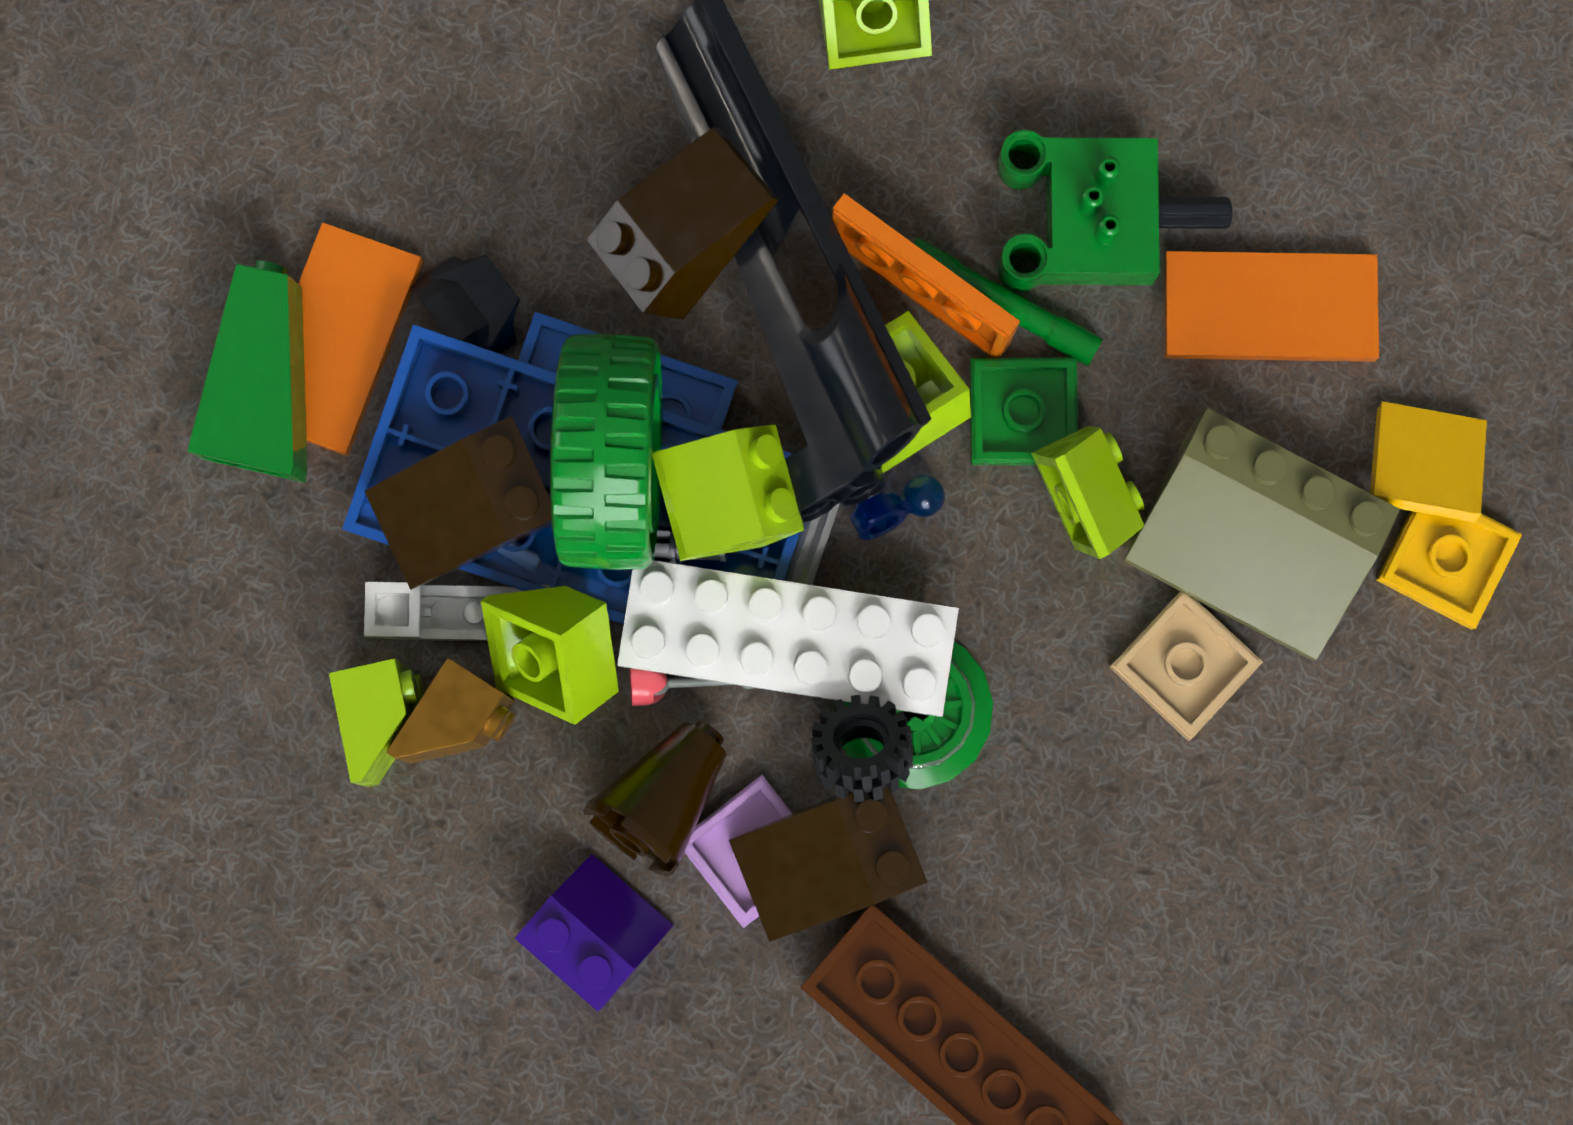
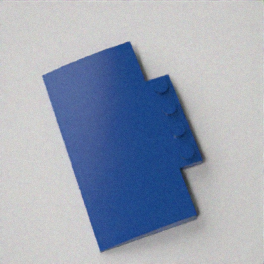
[342,312,800,625]

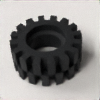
[811,695,913,802]

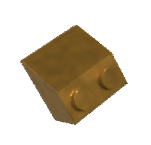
[386,658,516,764]

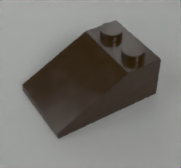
[587,127,778,320]
[364,416,552,590]
[728,787,927,942]

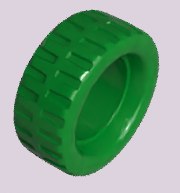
[550,334,662,569]

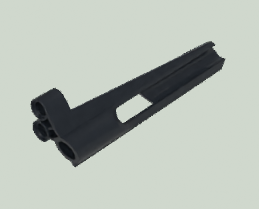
[655,0,931,523]

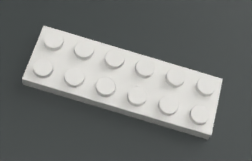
[617,560,959,717]

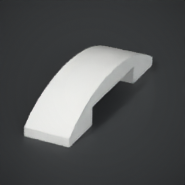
[364,582,550,641]

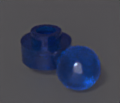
[850,475,945,540]

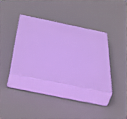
[685,775,792,928]

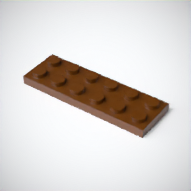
[800,905,1124,1125]

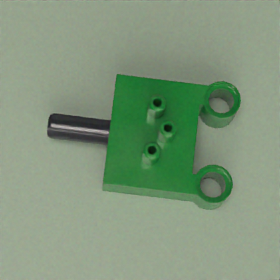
[997,130,1233,292]

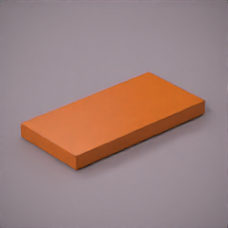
[831,193,1020,358]
[298,222,424,456]
[1164,251,1379,362]

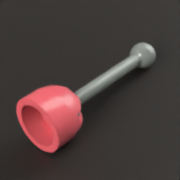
[629,668,753,706]

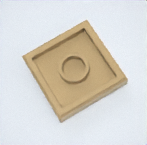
[1109,591,1263,741]

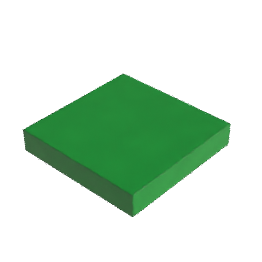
[969,358,1078,465]

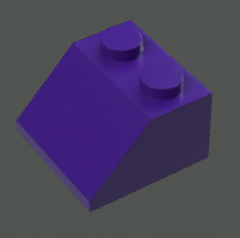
[514,854,674,1012]

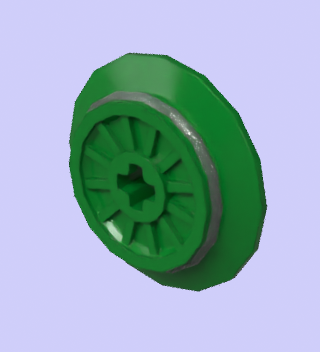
[832,642,993,790]

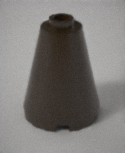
[583,721,727,877]

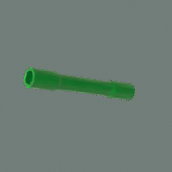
[914,237,1103,367]

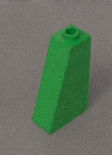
[187,260,308,483]

